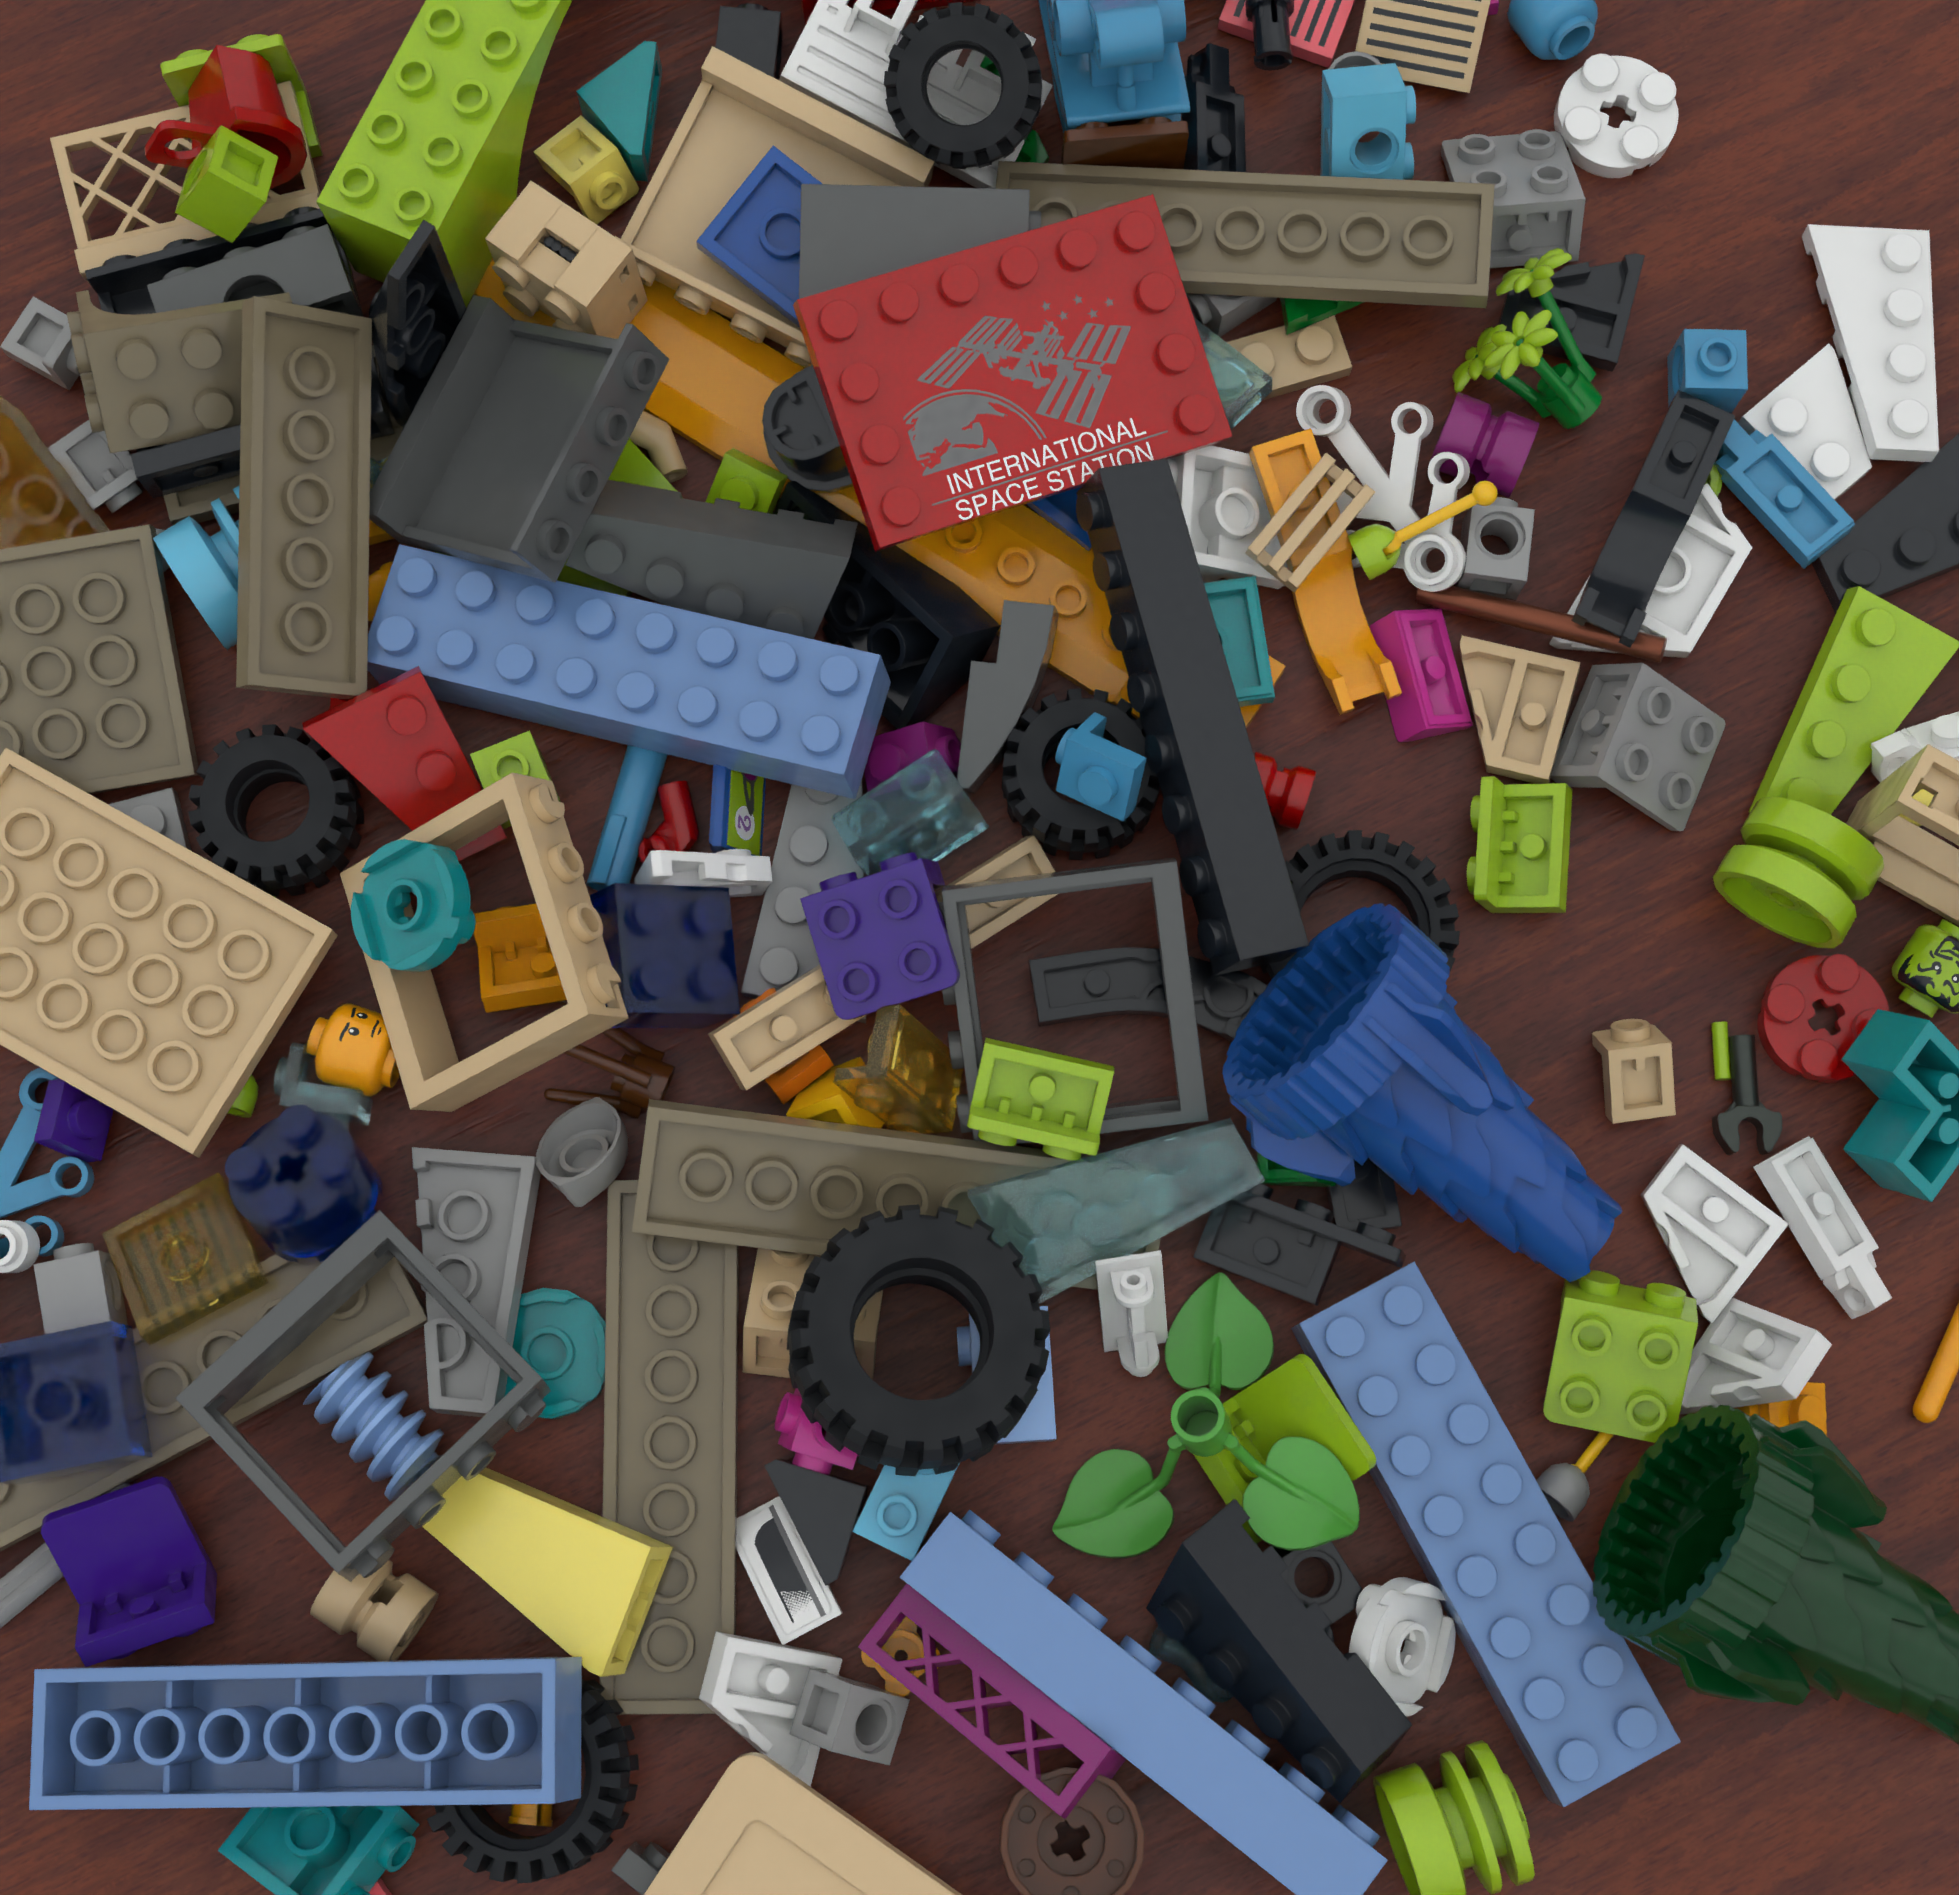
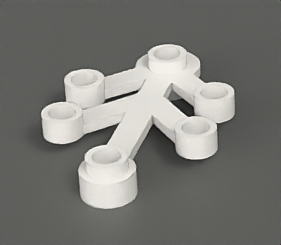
[1296,385,1470,592]

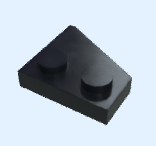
[1498,253,1645,372]

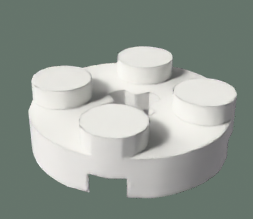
[1554,53,1679,178]
[1349,1577,1456,1717]

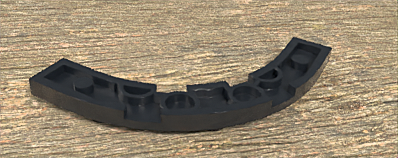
[1029,947,1402,1232]

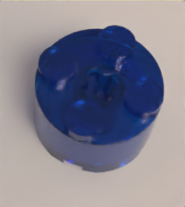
[225,1104,382,1262]

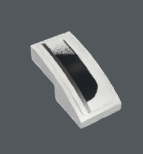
[736,1496,843,1645]

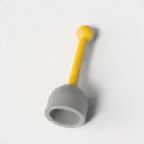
[1536,1432,1614,1522]

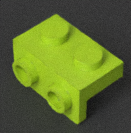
[1467,776,1573,913]
[967,1038,1114,1160]

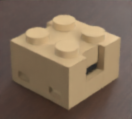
[485,181,647,339]

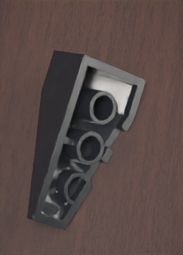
[368,220,466,427]
[773,481,1001,729]

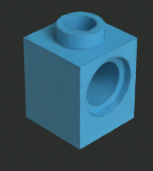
[1667,329,1748,413]

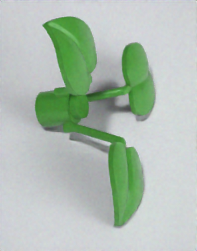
[1052,1272,1360,1559]

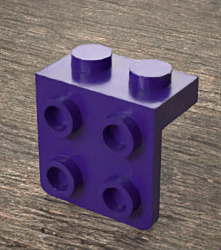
[800,852,960,1020]
[41,1477,217,1667]

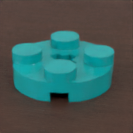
[351,839,476,972]

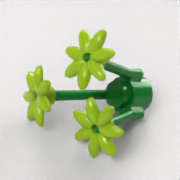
[1452,248,1602,429]

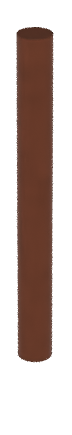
[1416,586,1667,663]

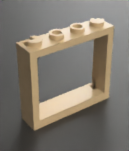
[1846,744,1959,926]
[340,773,629,1112]

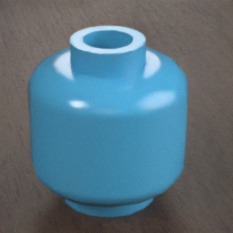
[1507,0,1598,60]

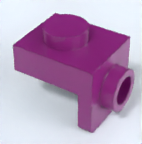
[864,721,961,804]

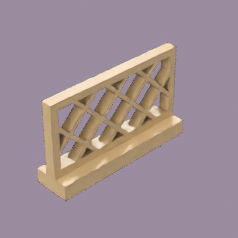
[50,81,321,285]

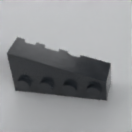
[1146,1499,1412,1803]

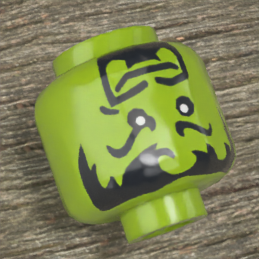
[1892,919,1959,1018]

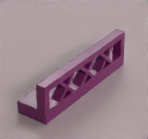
[858,1584,1126,1819]

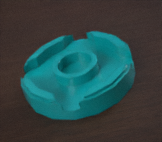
[505,1288,606,1419]

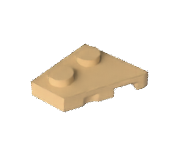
[1459,635,1580,784]

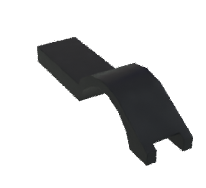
[1572,390,1735,648]

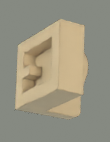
[1592,1019,1676,1124]

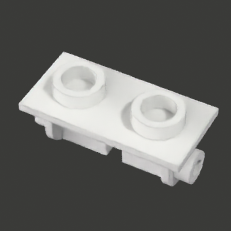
[1095,1250,1168,1377]

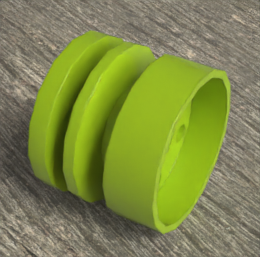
[1373,1740,1535,1895]

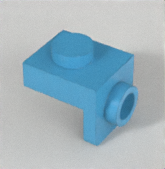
[1055,712,1147,822]

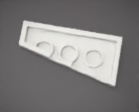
[1801,224,1939,462]

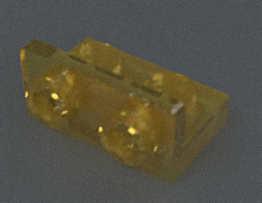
[833,1004,963,1134]

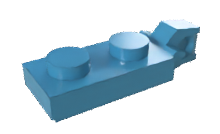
[1714,419,1855,569]

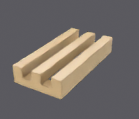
[1245,453,1375,592]

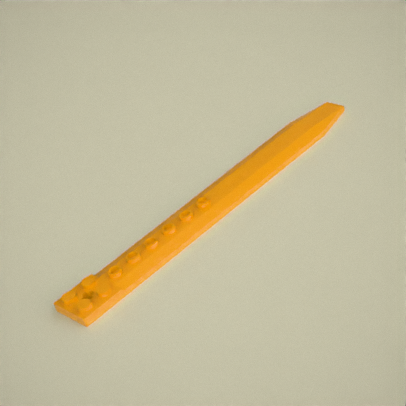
[473,258,1286,729]

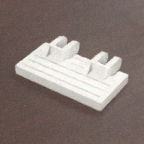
[779,0,1053,189]

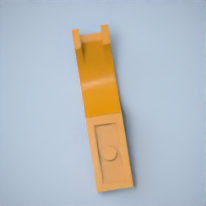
[1249,428,1402,715]

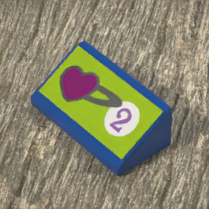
[709,764,766,856]

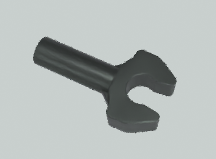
[1712,1035,1782,1155]

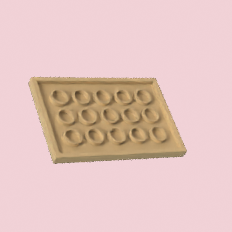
[0,748,338,1158]

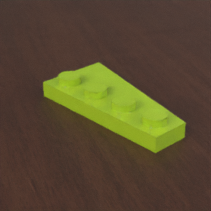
[1749,586,1959,815]

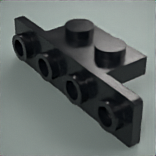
[1154,1153,1406,1306]

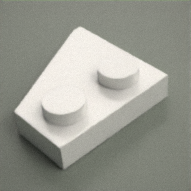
[634,849,773,904]
[1641,1144,1789,1323]
[699,1631,842,1787]

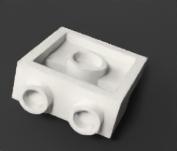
[1168,446,1288,589]

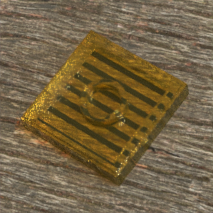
[102,1172,269,1345]

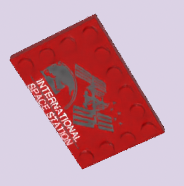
[793,194,1232,551]

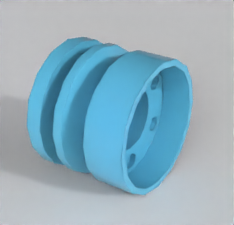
[153,485,240,650]

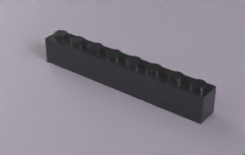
[1076,459,1309,976]

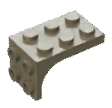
[67,290,292,453]

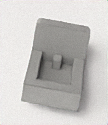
[0,296,81,390]
[47,420,143,513]

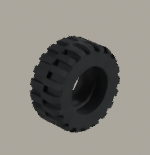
[787,1204,1050,1476]

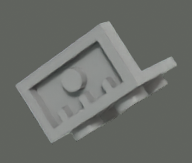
[1441,129,1586,268]
[1551,663,1726,831]

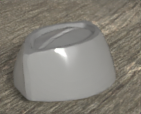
[536,1097,628,1207]

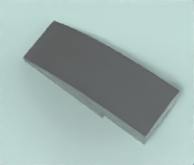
[956,600,1059,794]

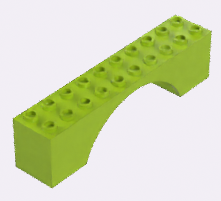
[316,0,572,307]

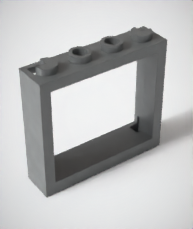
[938,857,1209,1144]
[175,1210,551,1582]

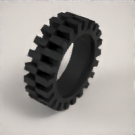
[1261,830,1460,979]
[427,1679,639,1884]

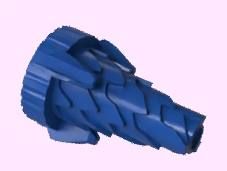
[1222,903,1622,1282]

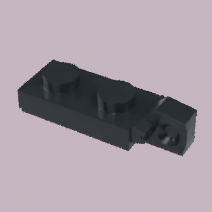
[1182,43,1246,172]

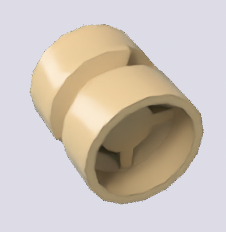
[310,1560,439,1661]

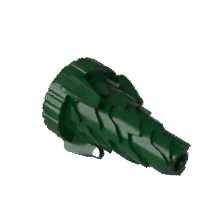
[1593,1405,1959,1745]

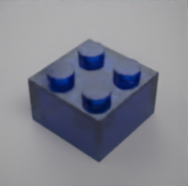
[589,883,740,1029]
[0,1321,152,1484]

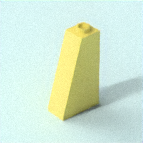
[422,1467,673,1677]

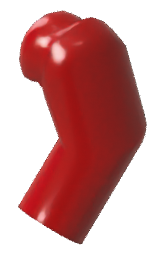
[638,781,699,864]

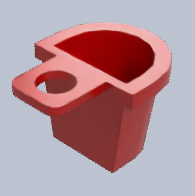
[144,45,307,189]

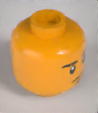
[306,1003,400,1097]

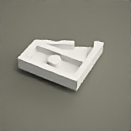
[1738,343,1872,501]
[1680,1298,1832,1415]

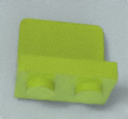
[1543,1270,1698,1443]
[1194,1354,1376,1544]

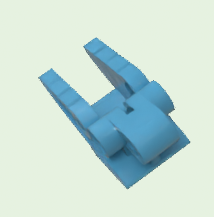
[1038,0,1190,133]

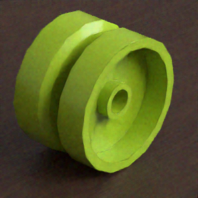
[1713,796,1884,948]

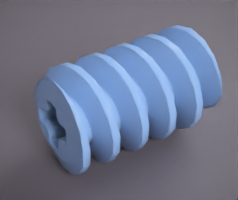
[303,1352,444,1502]

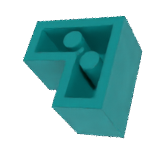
[1841,1009,1959,1202]

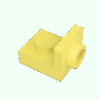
[533,115,639,224]

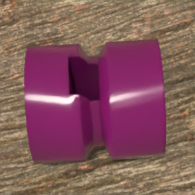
[1428,392,1540,498]

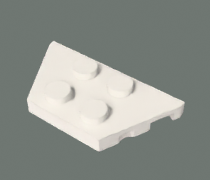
[1549,483,1752,658]

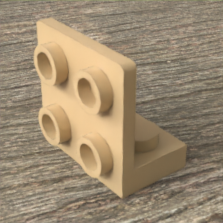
[742,1248,884,1380]

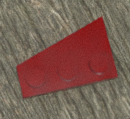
[302,666,507,861]

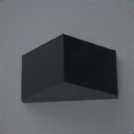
[764,1458,868,1586]

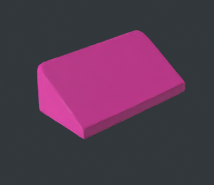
[1369,609,1473,742]

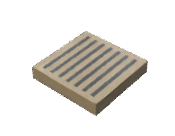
[1355,0,1491,93]

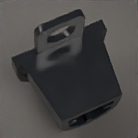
[762,365,853,493]

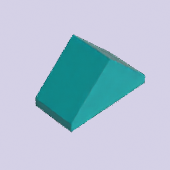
[576,41,662,182]

